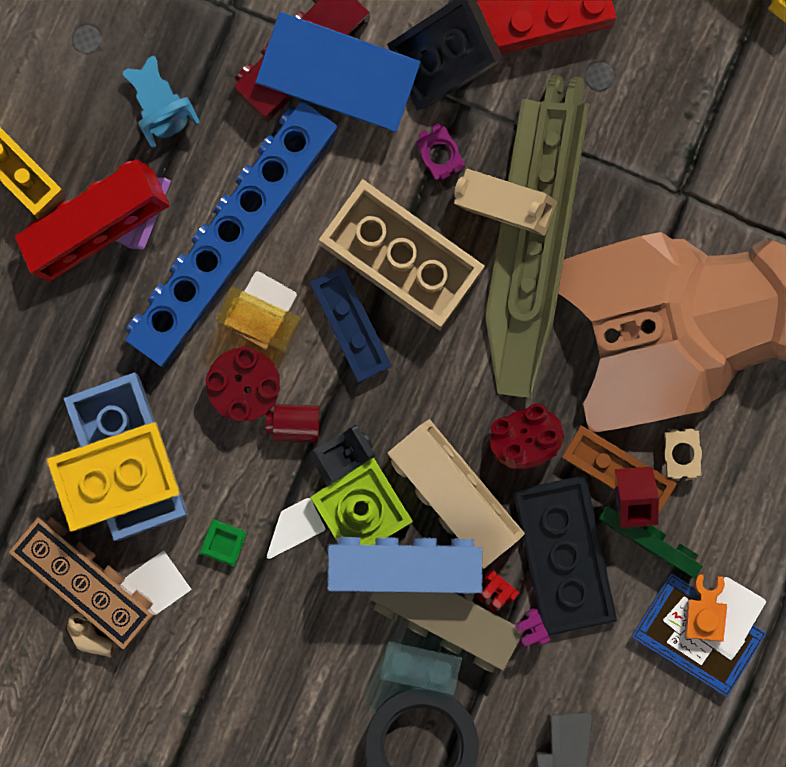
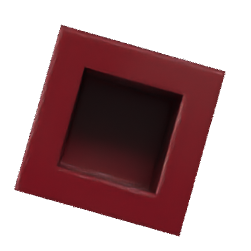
[615,467,659,528]

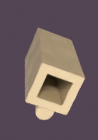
[454,168,558,236]

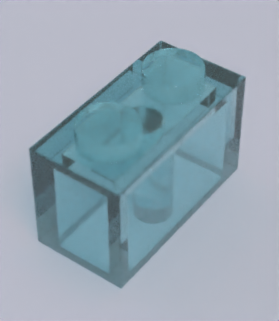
[380,640,462,695]

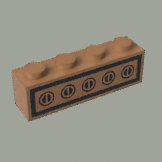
[9,517,156,650]

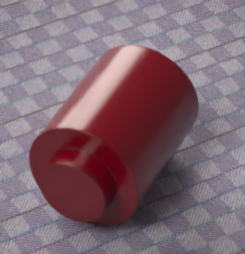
[266,404,320,443]

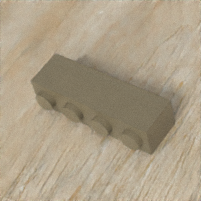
[370,591,524,673]

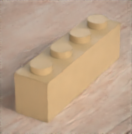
[388,419,525,569]

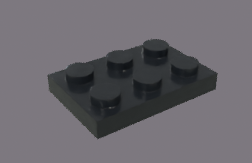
[387,0,504,110]

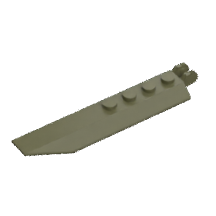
[485,75,590,398]

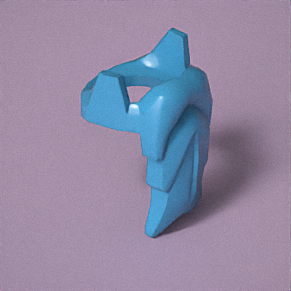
[122,56,200,148]

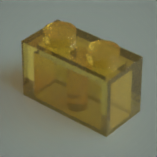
[216,286,301,355]

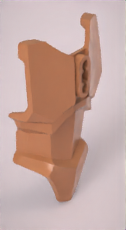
[558,232,786,432]

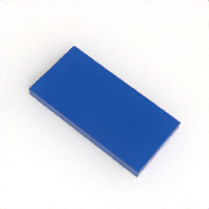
[255,12,421,133]

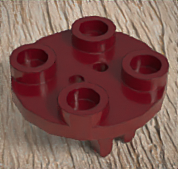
[205,346,281,422]
[490,404,564,472]

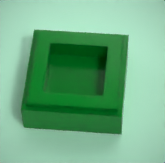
[199,519,248,567]

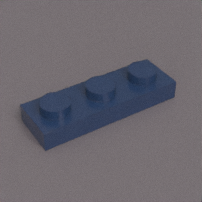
[310,266,392,383]

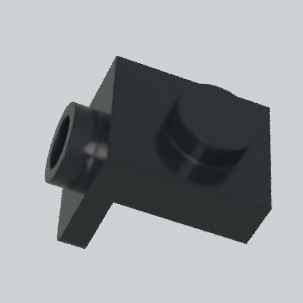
[308,425,375,486]

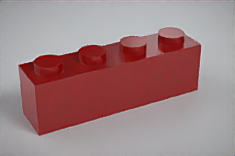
[15,159,170,282]

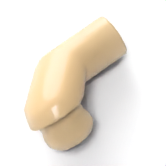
[67,613,116,658]

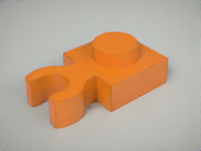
[684,574,727,642]

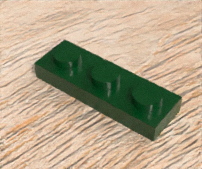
[596,504,703,579]

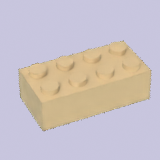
[319,179,485,331]

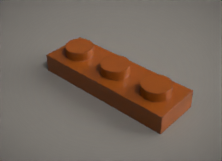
[561,425,677,513]

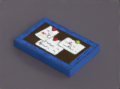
[631,573,767,697]

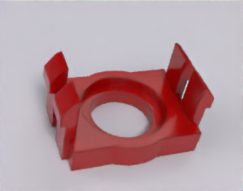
[476,571,519,612]

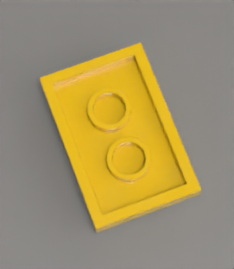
[47,422,181,532]

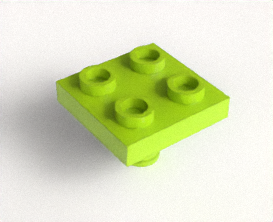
[310,458,413,545]

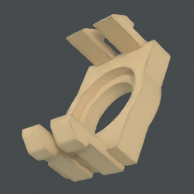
[664,428,702,481]

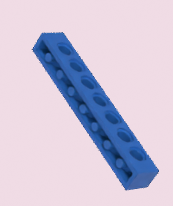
[125,101,339,369]

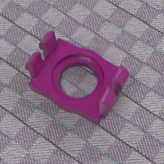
[415,123,465,181]
[514,608,550,647]

